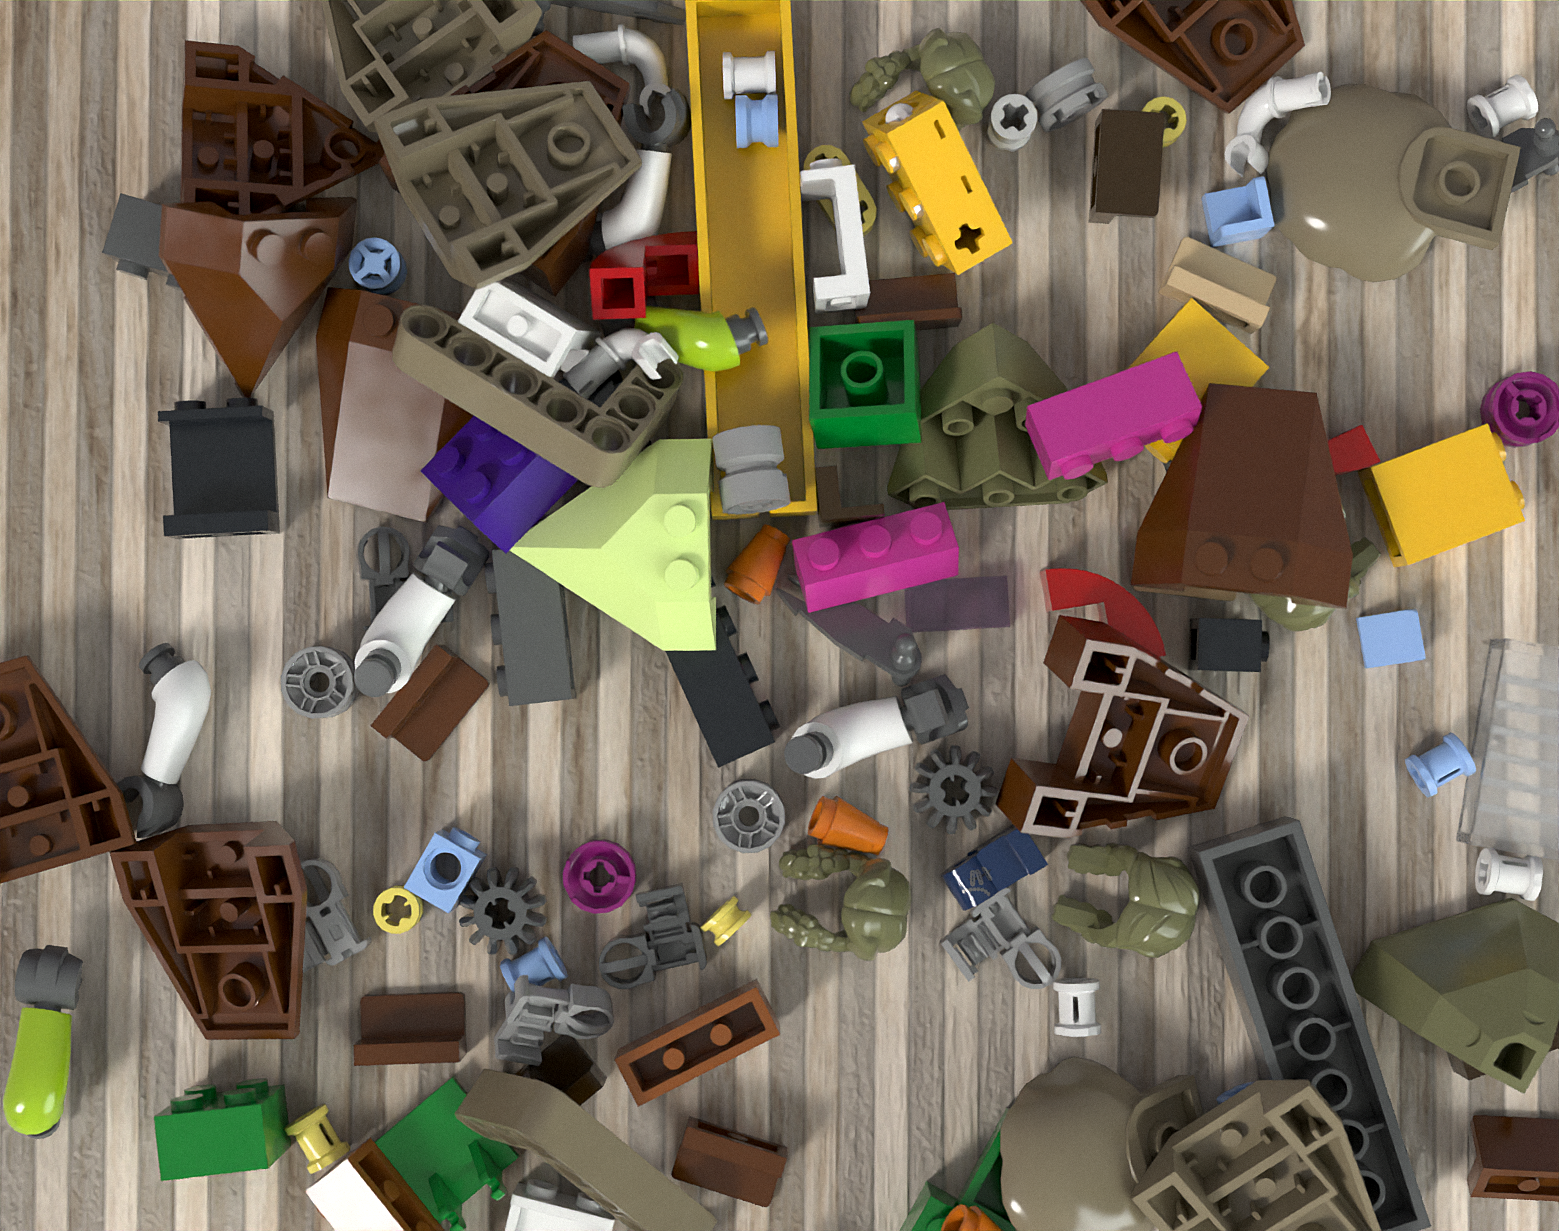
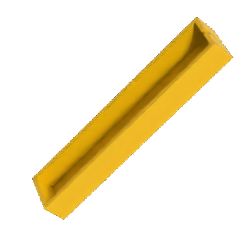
[685,0,817,520]

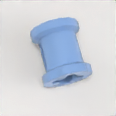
[1405,732,1476,798]
[500,936,568,992]

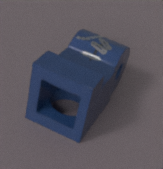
[941,824,1048,911]

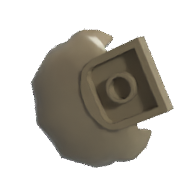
[1267,84,1521,282]
[1000,1057,1204,1231]

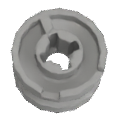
[1025,58,1108,133]
[281,646,359,719]
[713,779,785,853]

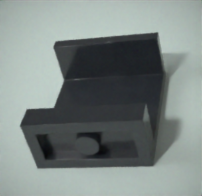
[158,397,280,539]

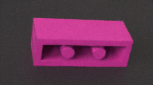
[1025,351,1202,480]
[792,502,959,613]

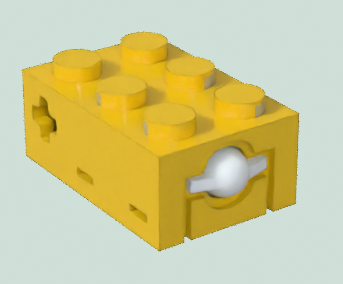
[862,90,1013,275]

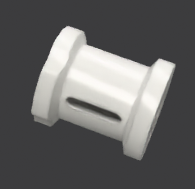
[723,51,776,100]
[1467,74,1538,139]
[987,94,1037,152]
[1475,848,1543,901]
[1053,978,1101,1037]

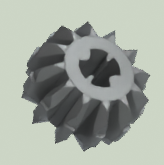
[909,745,998,834]
[459,867,547,955]

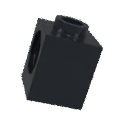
[1188,618,1270,672]

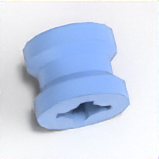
[735,94,779,148]
[349,237,407,295]

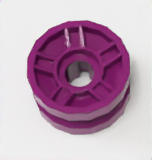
[1480,371,1559,448]
[563,839,637,914]

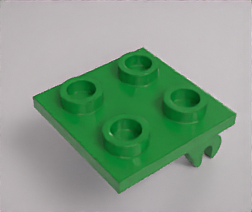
[375,1076,519,1231]

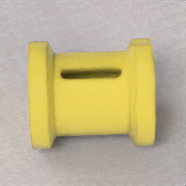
[284,1103,351,1174]

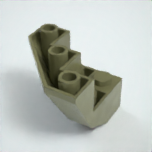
[887,323,1108,510]
[1351,898,1559,1094]

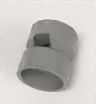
[712,425,790,515]

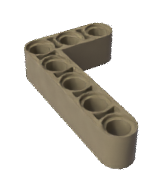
[392,304,683,488]
[455,1069,717,1231]

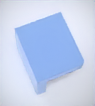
[1201,176,1274,247]

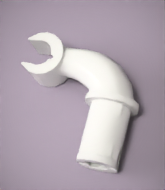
[573,24,671,120]
[1224,72,1331,177]
[563,328,678,399]

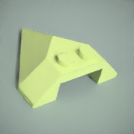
[510,439,716,651]

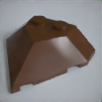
[180,40,385,215]
[159,197,357,398]

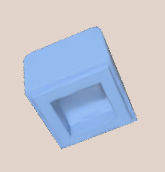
[1356,608,1425,668]

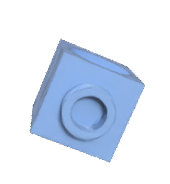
[403,827,487,913]

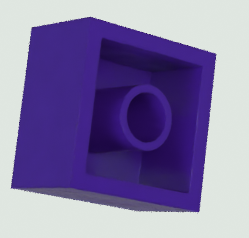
[420,416,578,554]

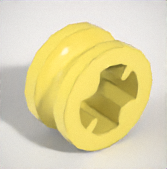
[1142,96,1186,148]
[373,885,423,934]
[700,896,752,946]

